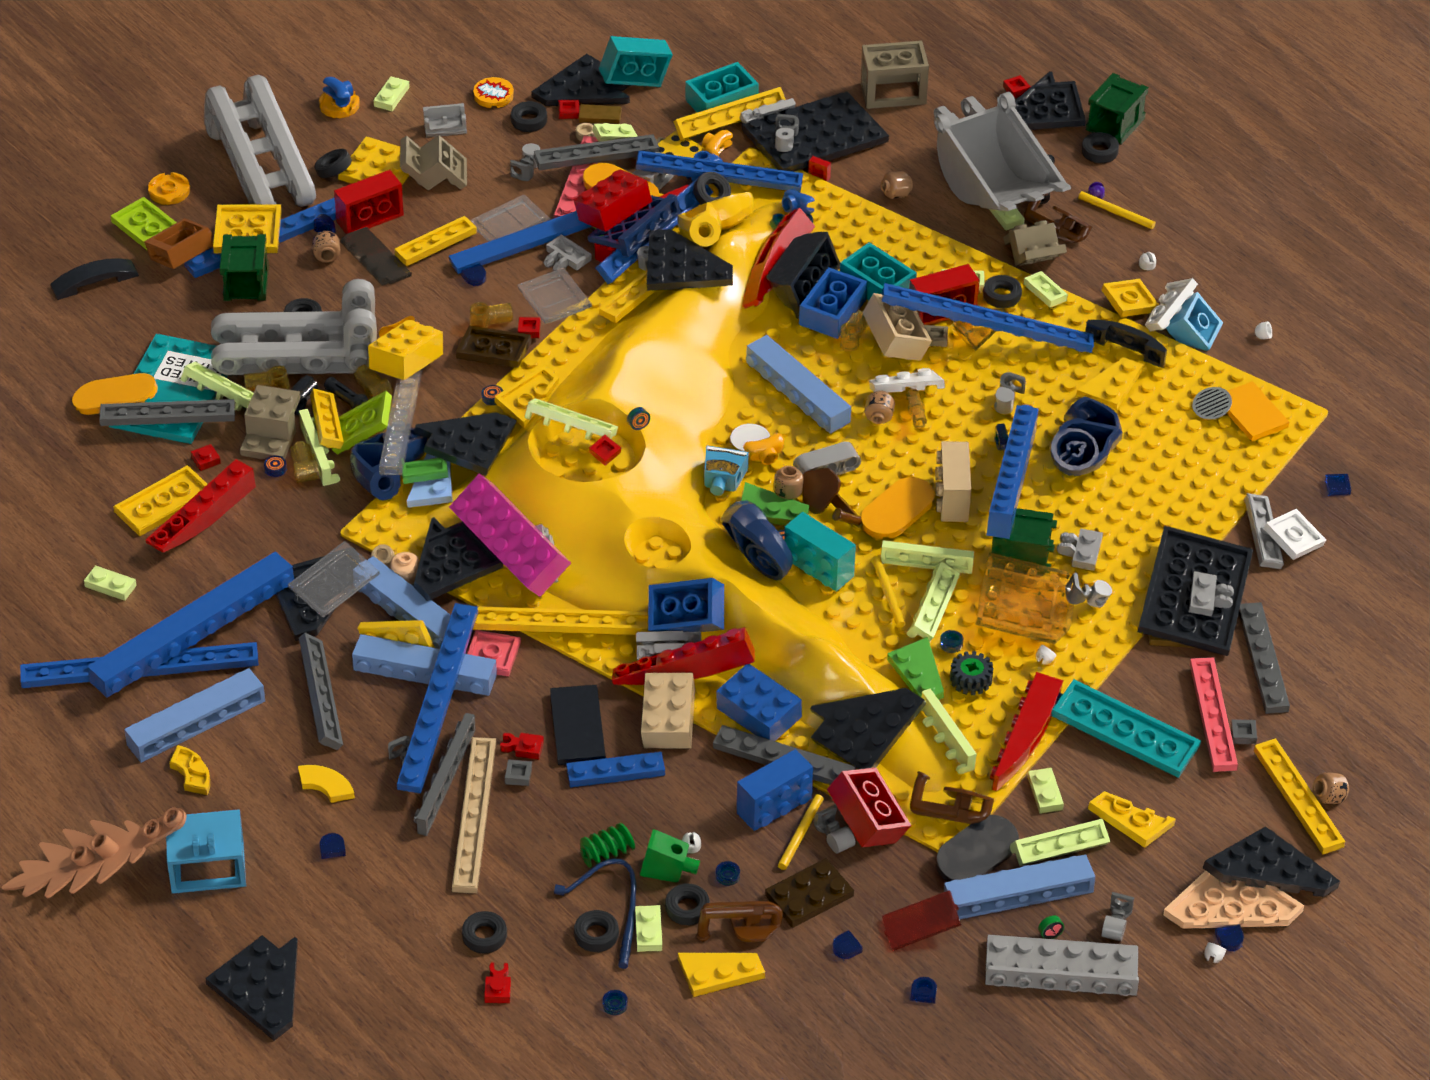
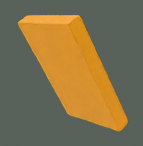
[1227,381,1290,442]

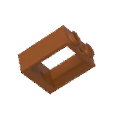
[144,218,213,269]

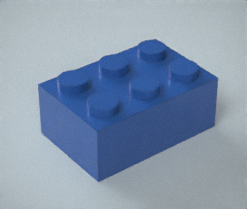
[799,267,867,339]
[648,578,724,632]
[716,664,802,741]
[737,749,813,831]

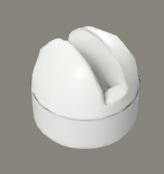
[1139,252,1156,270]
[1255,321,1272,339]
[1036,645,1057,665]
[682,832,701,854]
[1204,942,1226,963]

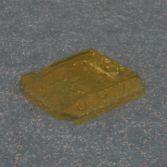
[975,552,1074,644]

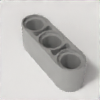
[793,442,861,475]

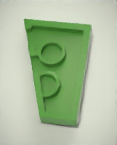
[741,482,809,525]
[887,637,944,700]

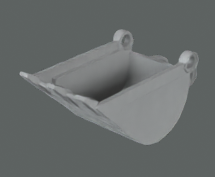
[934,92,1071,211]

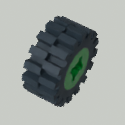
[950,651,993,695]

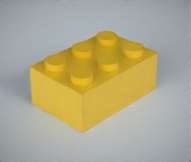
[368,320,443,380]

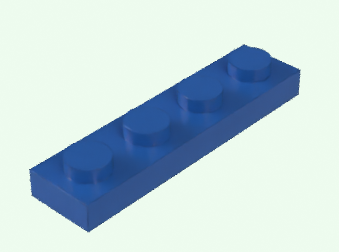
[566,752,665,788]

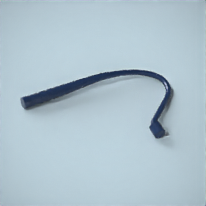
[554,859,636,969]

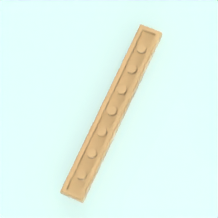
[452,737,496,893]

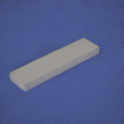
[1244,493,1284,569]

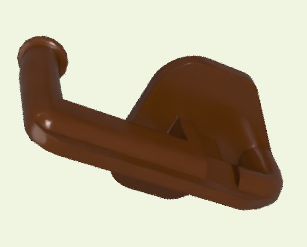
[1024,193,1093,243]
[802,468,862,526]
[910,771,994,824]
[696,901,783,942]

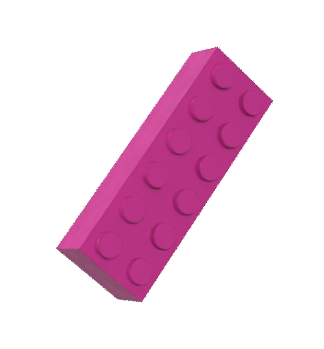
[449,473,571,597]

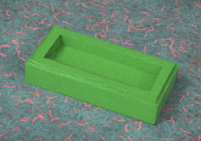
[401,458,449,484]

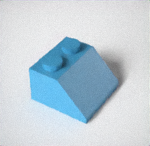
[1166,292,1223,351]

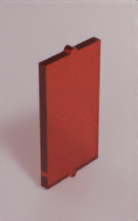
[882,890,961,951]

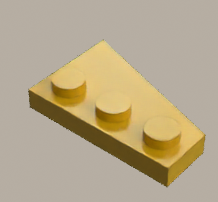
[1076,357,1143,411]
[495,365,559,428]
[357,620,435,648]
[1088,791,1176,848]
[678,953,765,997]

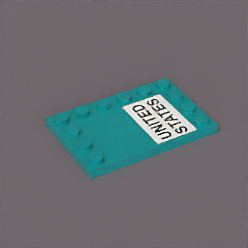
[108,333,228,444]

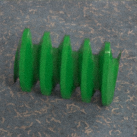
[580,823,636,868]

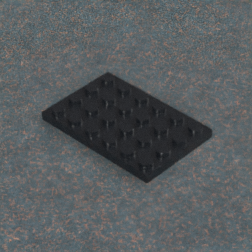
[742,91,889,172]
[1137,526,1253,656]

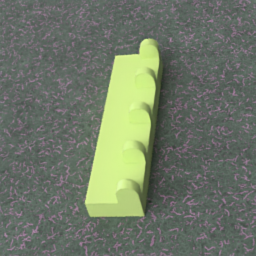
[181,362,254,411]
[525,398,618,440]
[299,409,340,486]
[881,541,974,574]
[907,561,960,642]
[921,689,977,774]
[1010,819,1110,866]

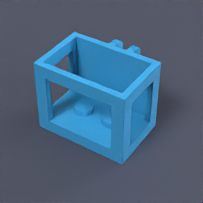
[166,810,246,893]

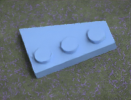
[407,454,453,508]

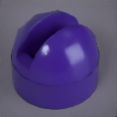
[1088,182,1105,199]

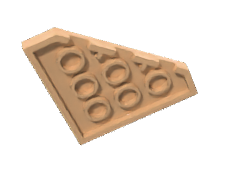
[1163,871,1304,929]

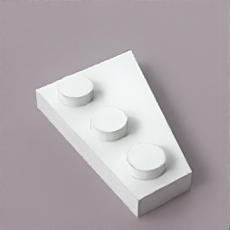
[1145,278,1198,331]
[869,368,945,393]

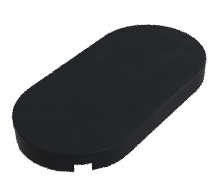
[936,815,1019,882]

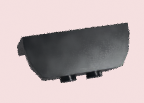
[767,232,840,319]

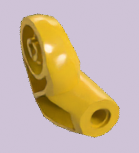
[677,192,754,247]

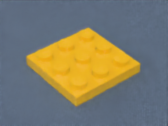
[338,136,409,185]
[213,204,281,253]

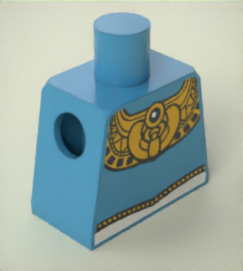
[704,445,749,496]

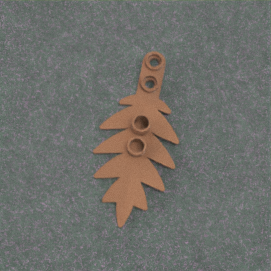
[2,807,187,898]

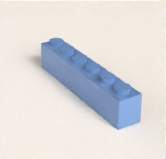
[746,335,851,434]
[353,556,451,649]
[352,634,497,696]
[124,668,265,762]
[943,854,1095,921]

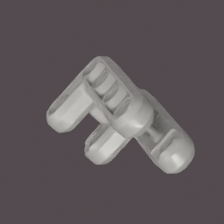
[204,74,316,207]
[211,279,377,375]

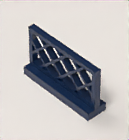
[587,194,681,257]

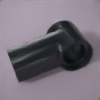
[291,375,318,416]

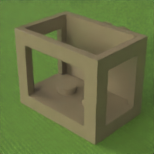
[860,41,929,109]

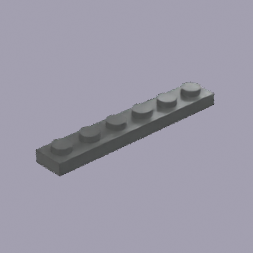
[534,134,659,170]
[100,399,235,426]
[1239,602,1290,714]
[299,633,343,750]
[414,713,475,836]
[713,725,856,785]

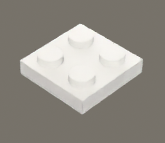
[1263,509,1326,560]

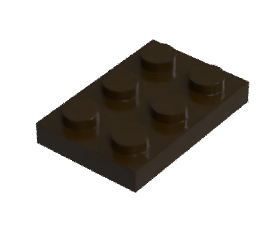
[456,326,532,368]
[765,858,854,928]

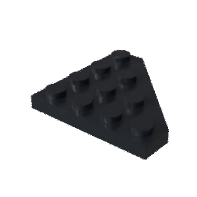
[646,229,734,291]
[275,548,362,641]
[1203,826,1340,897]

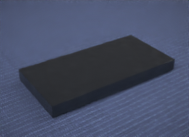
[550,684,606,765]

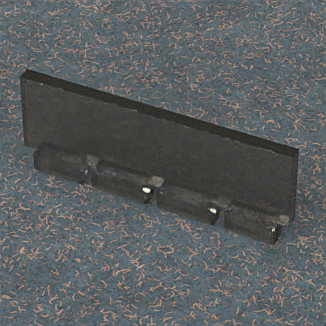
[340,227,412,285]

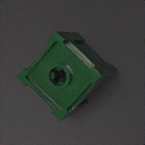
[1086,73,1149,145]
[220,234,269,301]
[990,508,1057,578]

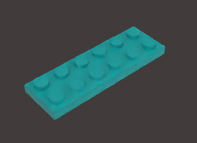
[1051,679,1201,778]

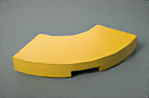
[169,745,210,795]
[298,765,355,803]

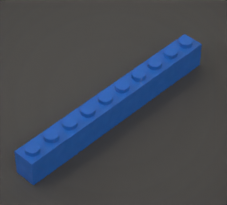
[986,405,1039,539]
[87,551,294,698]

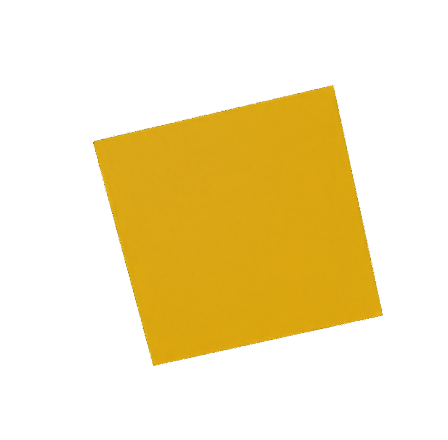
[341,147,1328,852]

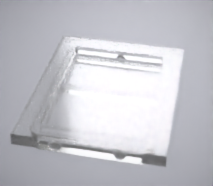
[470,195,551,242]
[517,268,592,324]
[288,541,380,618]

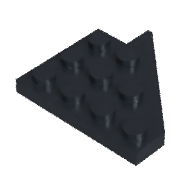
[531,53,631,106]
[1015,71,1086,130]
[413,412,517,476]
[414,517,503,601]
[810,688,926,770]
[205,935,298,1041]

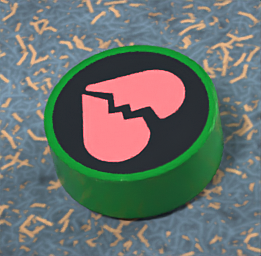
[1038,916,1064,939]

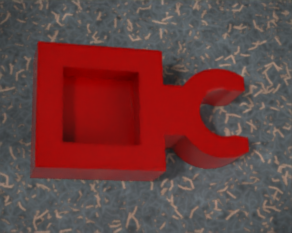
[500,733,544,760]
[484,962,511,1003]

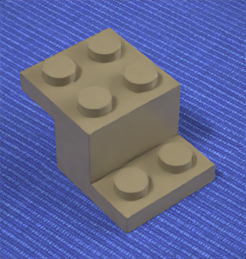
[400,135,467,190]
[1003,221,1067,266]
[240,385,301,462]

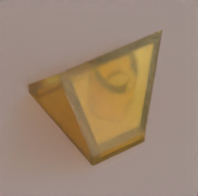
[949,321,996,351]

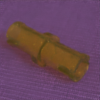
[906,389,927,428]

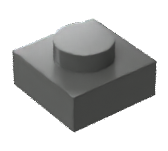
[1231,719,1257,744]
[505,760,532,786]

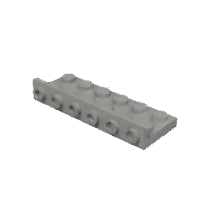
[985,935,1139,996]

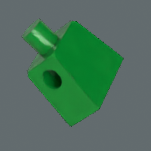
[640,829,700,883]

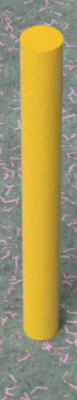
[1078,191,1156,229]
[871,556,906,628]
[778,794,824,870]

